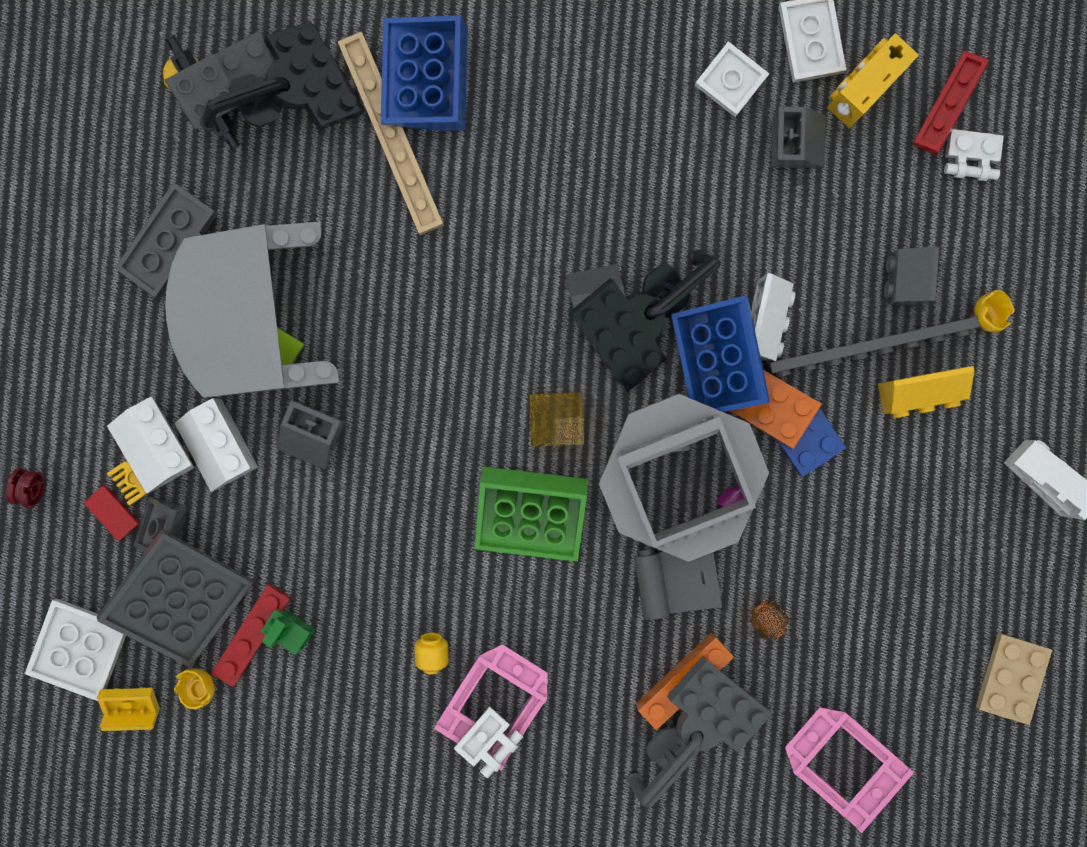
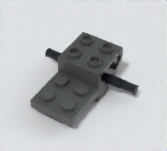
[165,31,276,150]

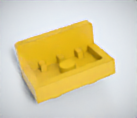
[97,688,160,731]

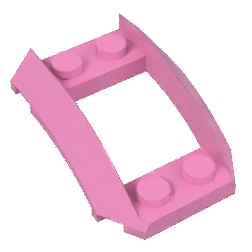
[434,644,548,771]
[785,708,914,833]

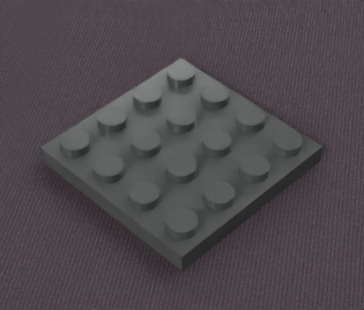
[97,529,253,667]

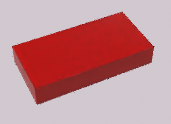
[84,485,141,542]

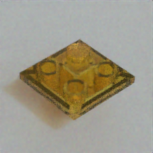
[529,392,584,446]

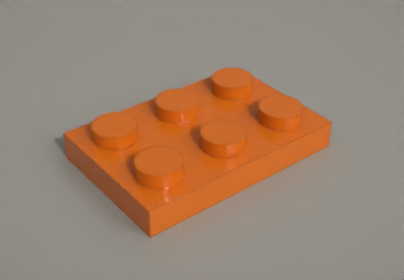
[729,370,822,450]

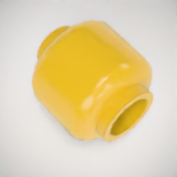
[414,633,449,674]

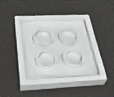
[25,599,126,701]

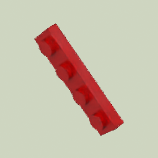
[913,50,989,156]
[211,584,292,687]

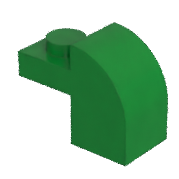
[260,609,316,655]

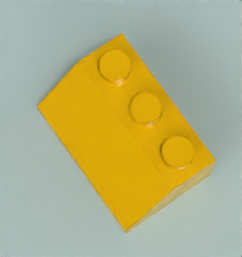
[878,366,975,418]

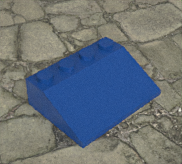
[381,15,468,131]
[671,295,770,412]

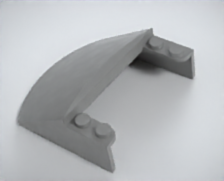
[165,222,339,398]

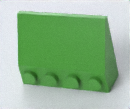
[474,467,588,562]

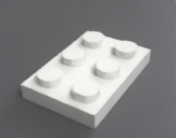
[779,0,846,83]

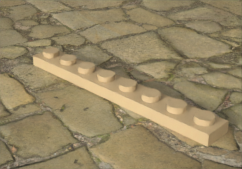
[338,31,444,235]

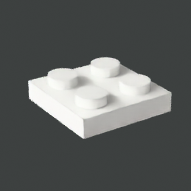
[695,41,769,117]

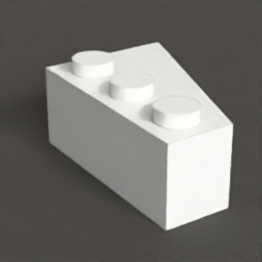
[1004,440,1087,520]

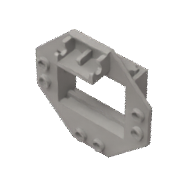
[599,394,769,562]

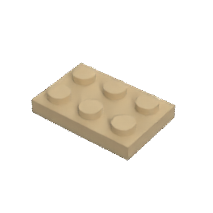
[976,633,1052,725]

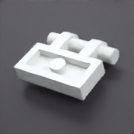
[944,129,1004,181]
[454,706,523,778]

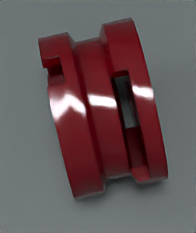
[6,468,44,508]

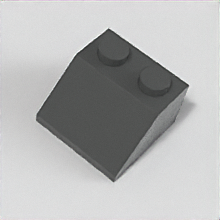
[884,247,939,307]
[565,264,626,326]

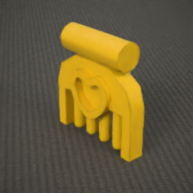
[107,461,147,506]

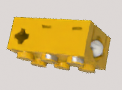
[827,33,919,129]

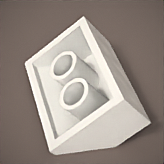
[751,273,795,363]
[107,397,195,494]
[175,398,258,492]

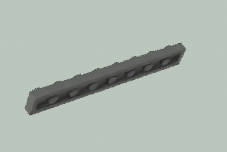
[765,317,979,377]

